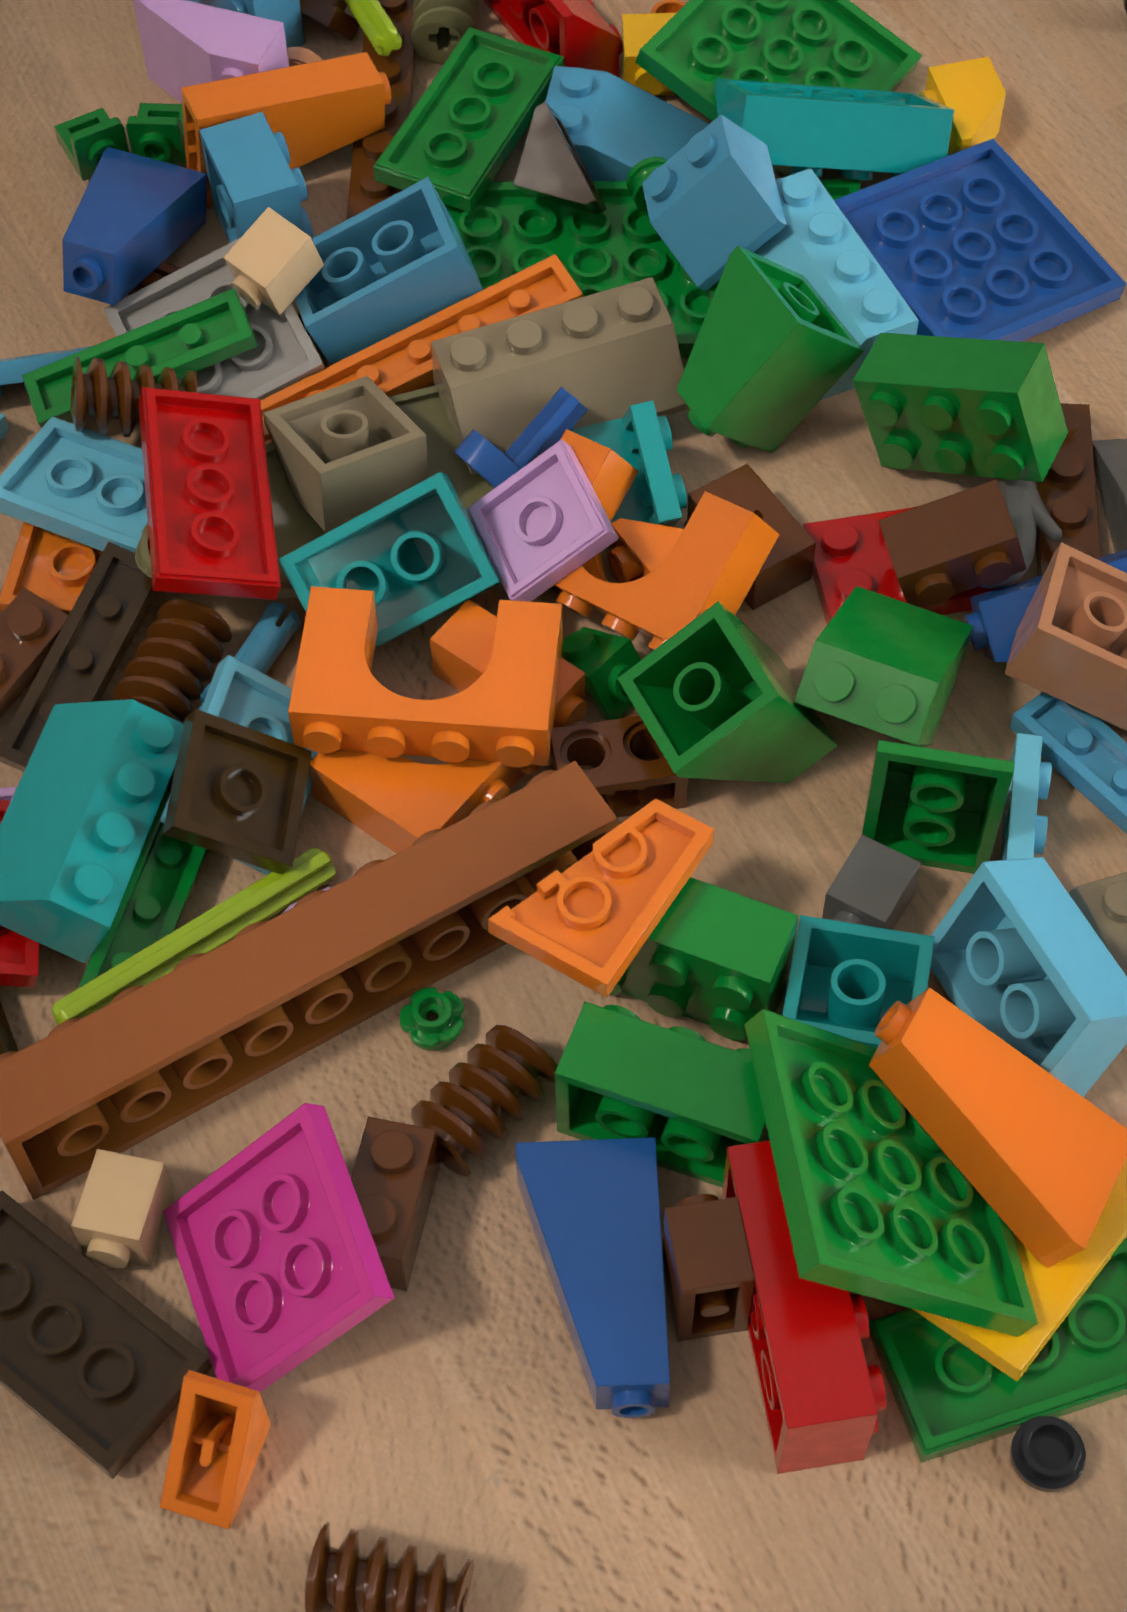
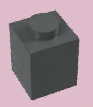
[822,835,921,930]

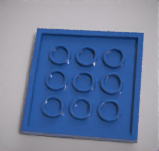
[834,139,1127,342]

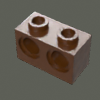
[550,712,688,818]

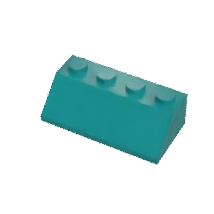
[714,78,954,180]
[0,699,184,964]

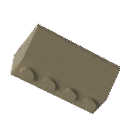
[431,277,690,475]

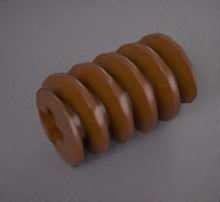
[70,356,197,437]
[113,599,232,721]
[411,1025,558,1177]
[304,1523,474,1612]

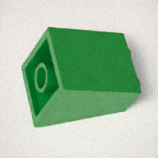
[676,245,864,453]
[794,586,975,746]
[617,601,838,783]

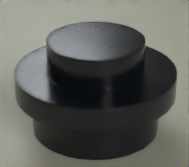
[1010,1416,1086,1492]

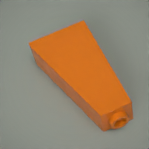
[181,52,391,208]
[869,987,1127,1268]

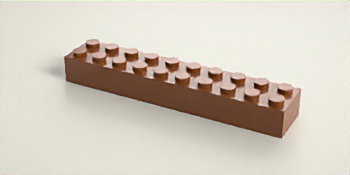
[0,761,617,1200]

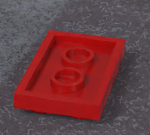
[803,507,995,624]

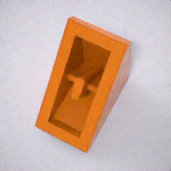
[160,1370,271,1530]

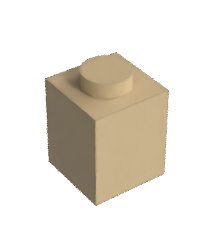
[223,207,324,315]
[71,1149,175,1269]

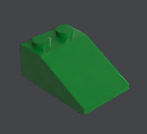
[861,740,1015,874]

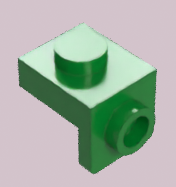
[126,103,186,165]
[54,108,129,181]
[561,627,641,720]

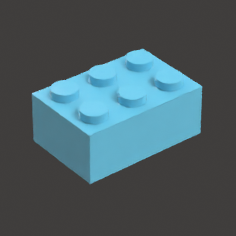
[930,857,1127,1097]

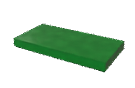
[373,27,564,213]
[869,1238,1127,1463]

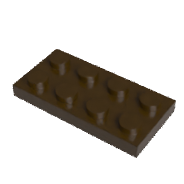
[0,1190,212,1479]

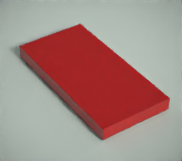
[139,387,281,600]

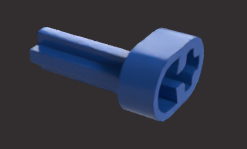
[454,387,588,488]

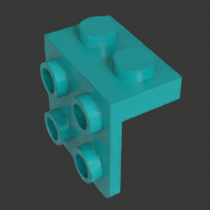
[571,400,687,527]

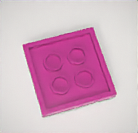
[163,1103,394,1392]

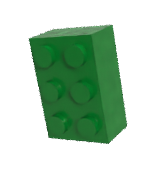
[852,333,1068,482]
[609,877,798,1041]
[555,1001,770,1188]

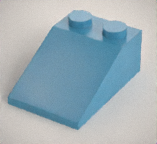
[546,66,709,181]

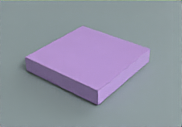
[467,439,619,602]

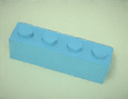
[754,168,919,400]

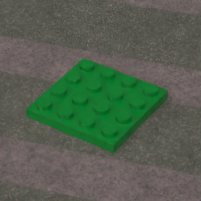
[635,0,922,177]
[745,1009,1038,1337]

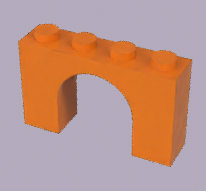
[541,429,780,651]
[288,586,563,768]
[309,599,588,854]

